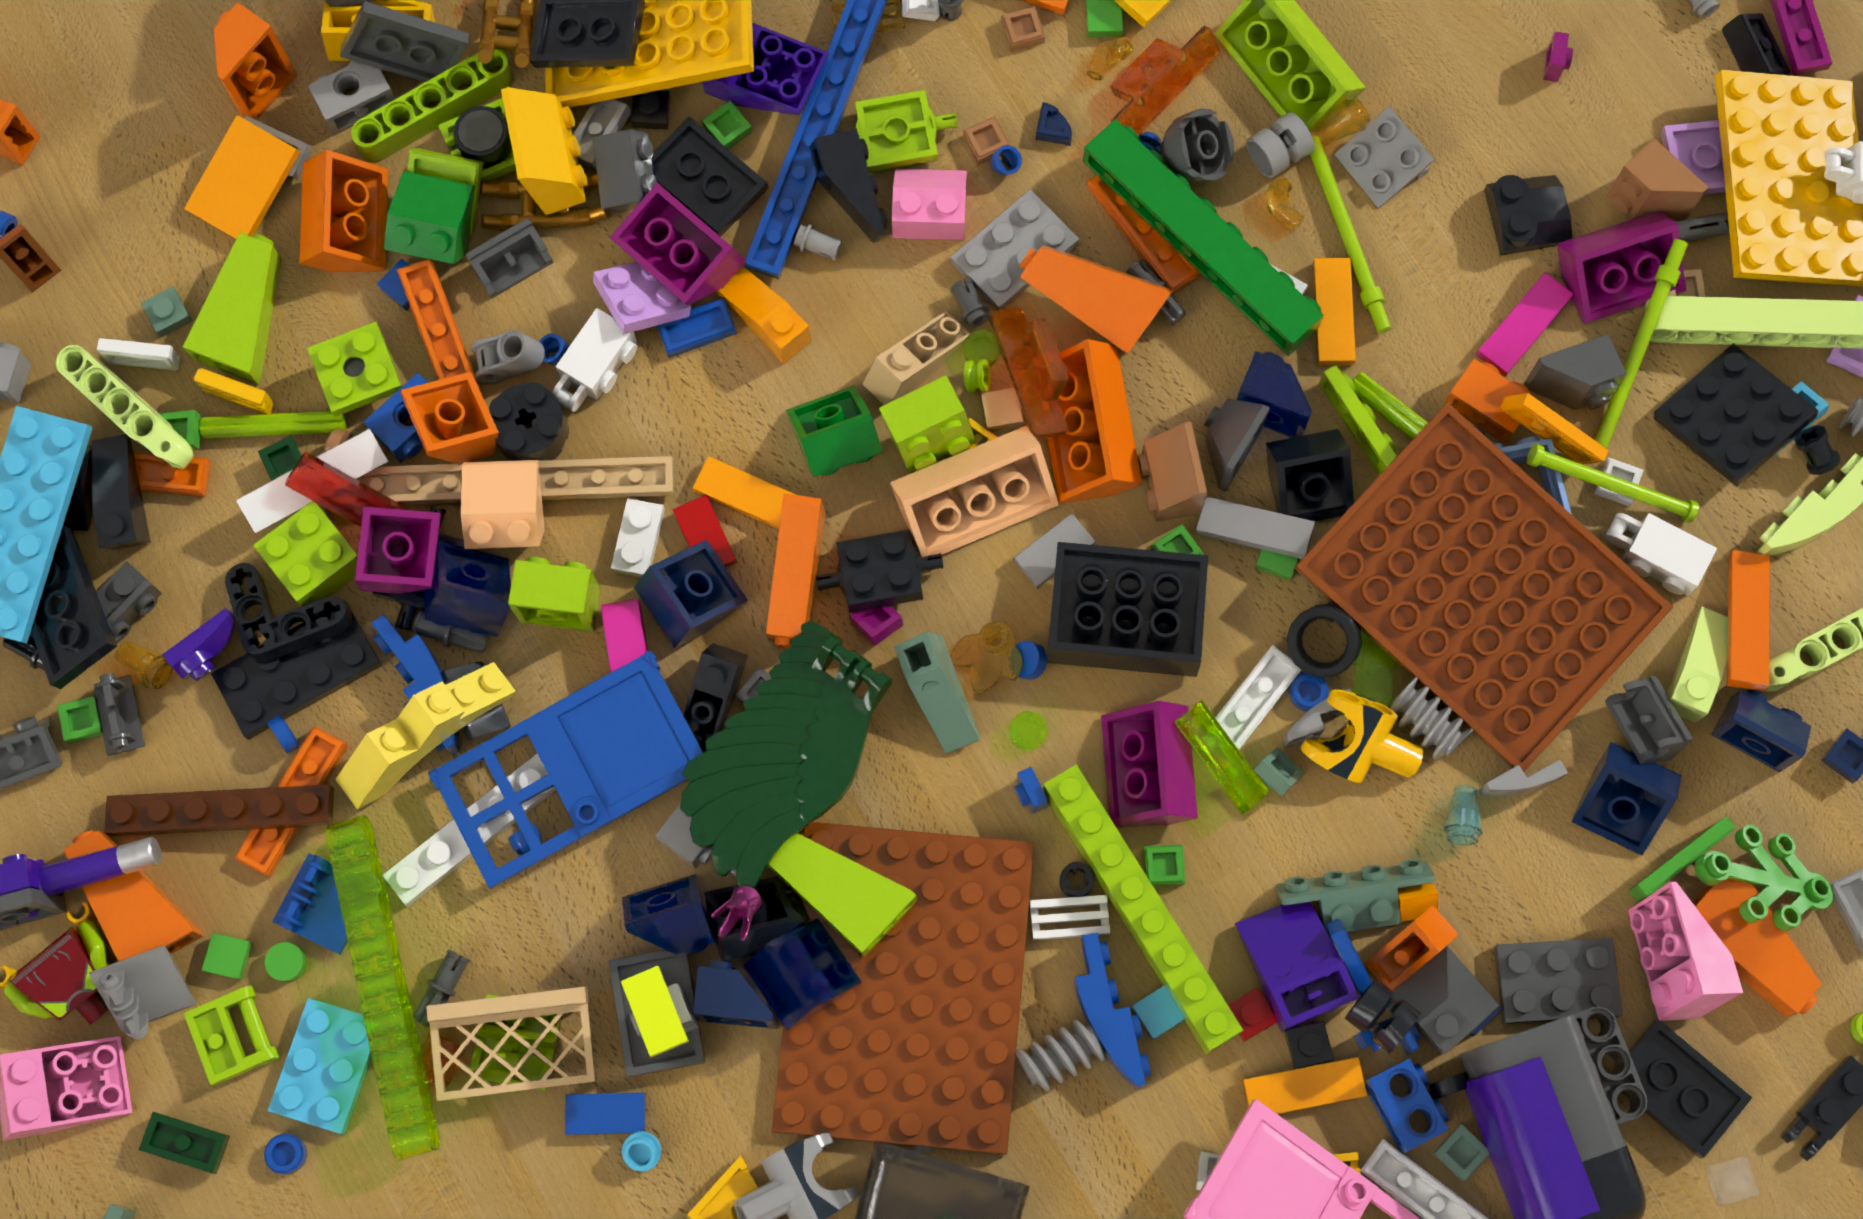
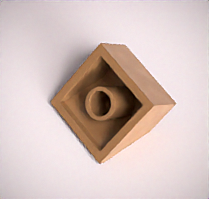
[1607,138,1709,221]
[1137,421,1207,522]

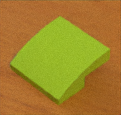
[470,994,562,1091]

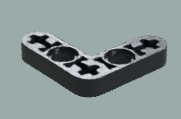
[225,563,352,662]

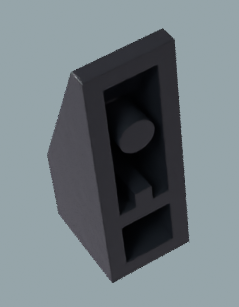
[92,434,151,550]

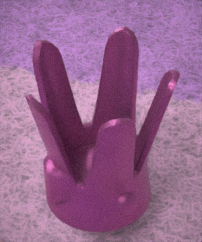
[711,886,762,941]

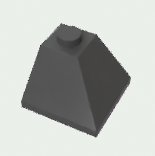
[1204,398,1270,492]
[1393,946,1499,1056]

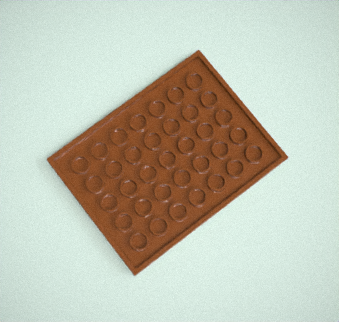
[1294,402,1673,772]
[772,822,1034,1155]

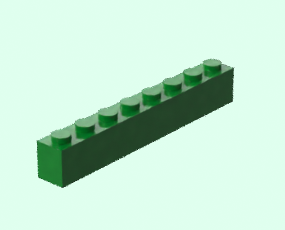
[1083,119,1324,357]

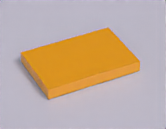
[184,115,301,239]

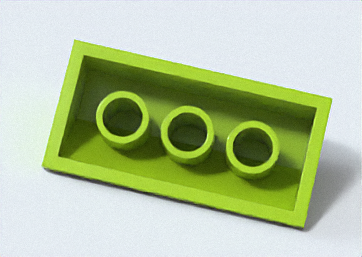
[1214,0,1366,133]

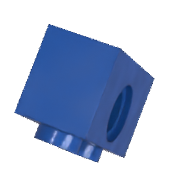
[363,372,428,463]

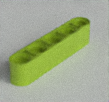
[351,49,514,162]

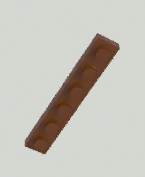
[104,785,334,836]

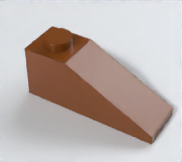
[0,223,61,293]

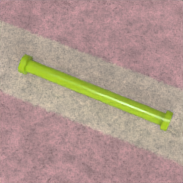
[1527,444,1699,523]

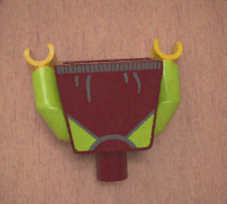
[0,902,108,1025]

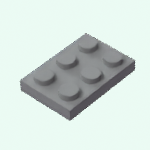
[950,189,1079,312]

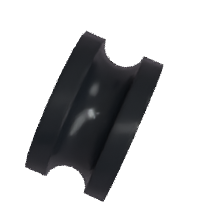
[1059,862,1094,897]

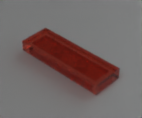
[285,451,404,527]

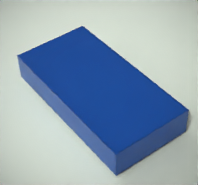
[657,298,737,358]
[1325,918,1372,995]
[565,1093,646,1135]

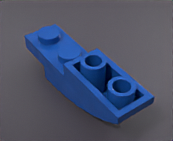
[371,614,460,756]
[1074,932,1151,1089]

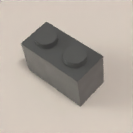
[593,129,657,213]

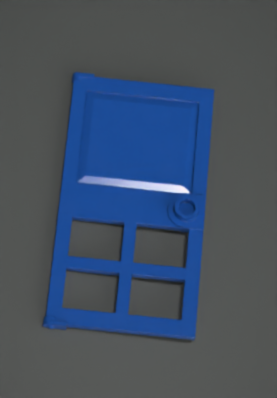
[428,650,703,889]

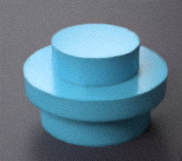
[622,1131,662,1171]

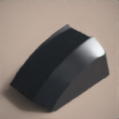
[704,876,810,963]

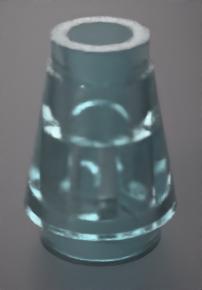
[1444,786,1483,845]

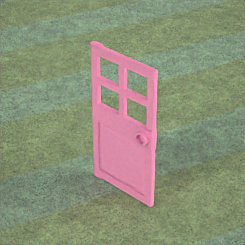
[1183,1099,1420,1219]

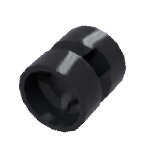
[1344,978,1421,1054]

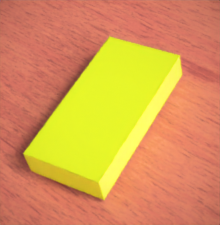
[621,966,689,1058]

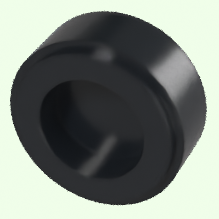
[1429,1072,1469,1099]

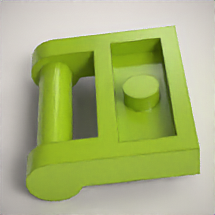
[183,986,279,1086]

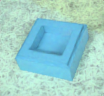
[1131,985,1185,1040]

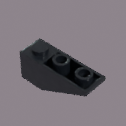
[809,129,887,243]
[683,643,748,753]

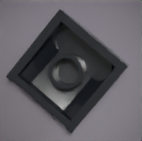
[1484,175,1572,256]

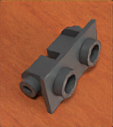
[93,673,145,756]

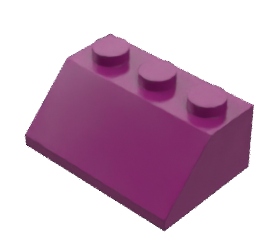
[609,183,746,305]
[1557,211,1686,324]
[1101,701,1198,828]

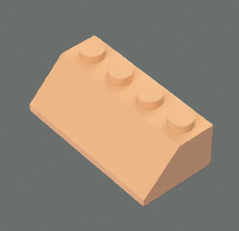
[890,426,1059,557]

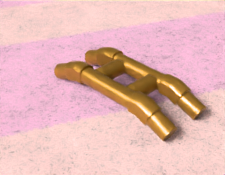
[478,0,534,68]
[479,173,611,232]

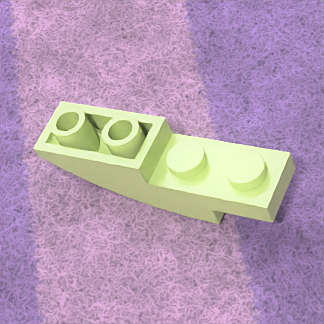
[1756,453,1863,556]

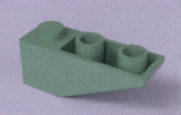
[894,632,981,754]

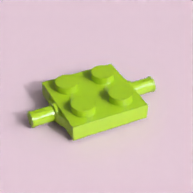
[855,90,958,173]

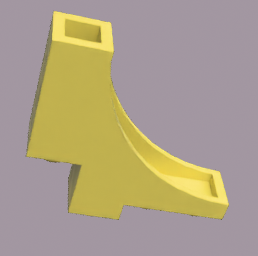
[335,662,516,809]

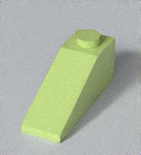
[1666,606,1728,723]

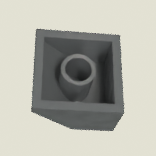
[1524,334,1627,410]

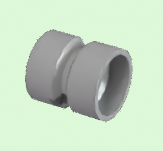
[1246,112,1315,179]

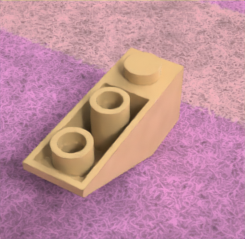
[863,311,972,405]

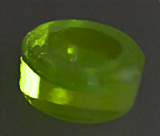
[964,330,1000,367]
[1009,711,1047,751]

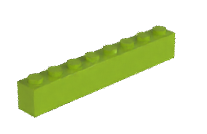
[1043,764,1243,1055]

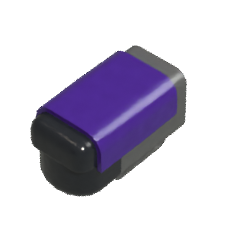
[1459,1006,1648,1219]

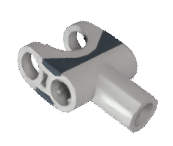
[733,1133,860,1219]

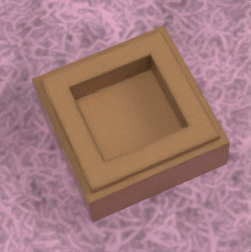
[1001,6,1045,51]
[963,116,1010,165]

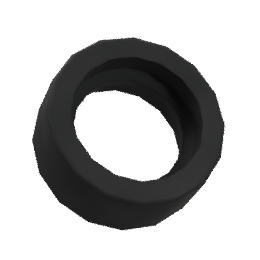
[1287,604,1362,678]

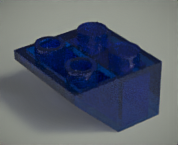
[743,918,862,1031]

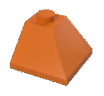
[400,372,499,465]

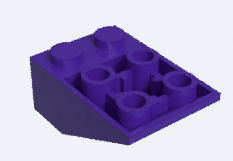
[702,23,829,115]
[1235,902,1359,1032]

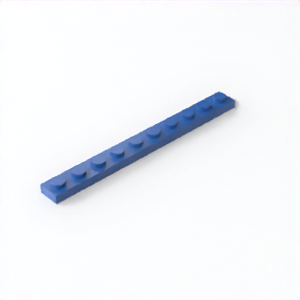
[744,0,888,279]

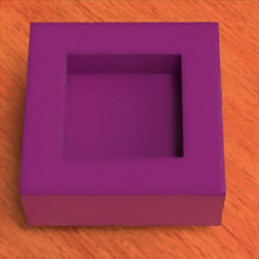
[1543,32,1573,82]
[849,605,903,646]

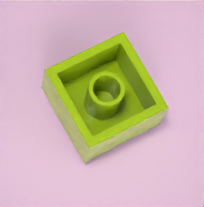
[879,375,976,474]
[253,500,358,607]
[508,557,601,632]

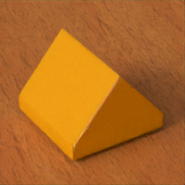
[1398,883,1438,923]

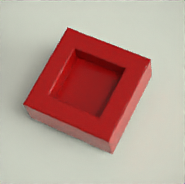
[1228,987,1278,1042]

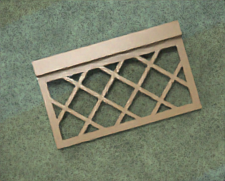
[426,987,596,1101]

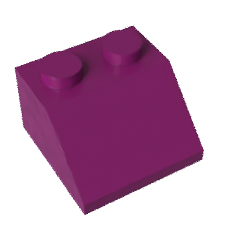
[355,507,441,594]

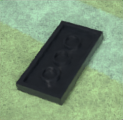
[31,525,117,689]
[211,600,382,740]

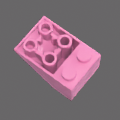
[1628,882,1743,1021]
[0,1036,133,1141]

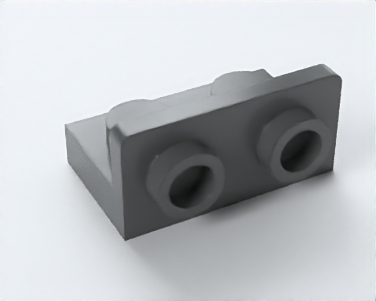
[96,561,162,643]
[0,716,63,789]

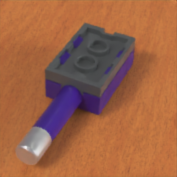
[0,837,162,930]

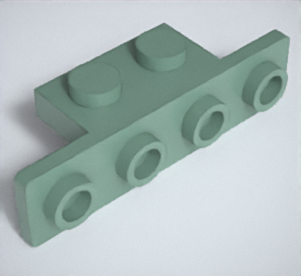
[1275,859,1435,935]

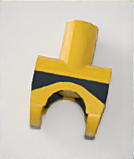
[1300,689,1423,783]

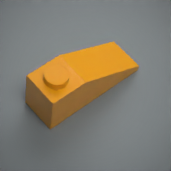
[716,265,811,364]

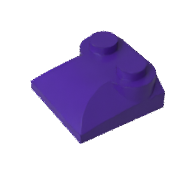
[162,608,235,681]

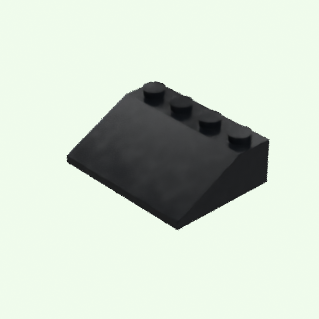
[1047,542,1208,677]

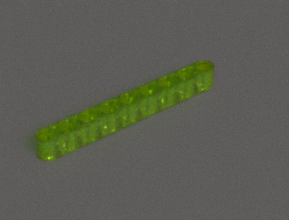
[326,815,440,1161]

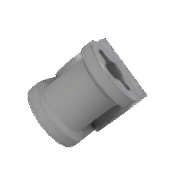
[472,330,545,384]

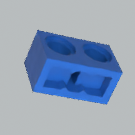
[1364,1058,1449,1153]

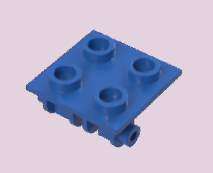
[272,853,377,955]

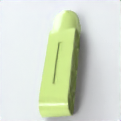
[56,345,194,470]
[1762,608,1863,692]

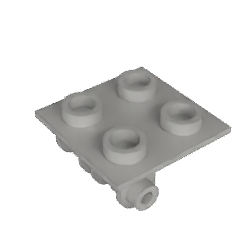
[1334,106,1435,208]
[89,945,196,1040]

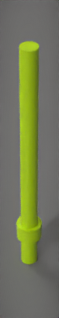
[1310,136,1392,334]
[1594,239,1688,449]

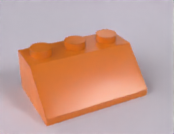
[214,2,297,120]
[299,149,388,273]

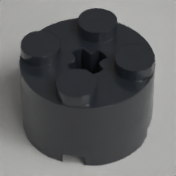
[489,382,569,461]

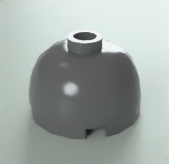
[1162,108,1234,183]

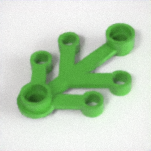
[1695,825,1833,931]

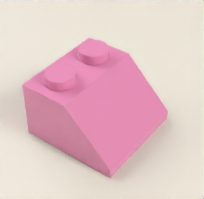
[892,169,967,240]

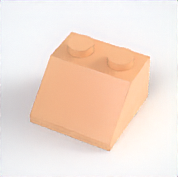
[461,460,545,549]

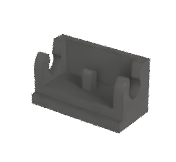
[465,218,554,299]
[1605,676,1693,765]

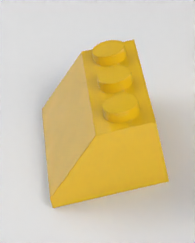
[501,87,588,215]

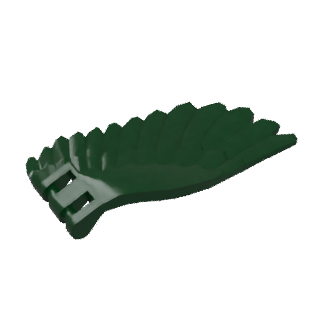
[680,621,893,889]

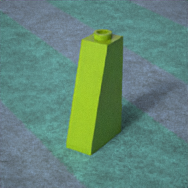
[183,232,282,385]
[768,833,917,957]

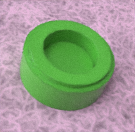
[265,942,306,982]

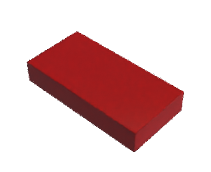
[672,495,737,568]

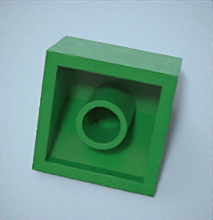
[384,171,475,264]
[786,385,883,478]

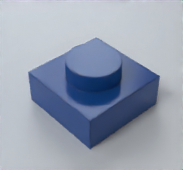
[1013,767,1048,814]

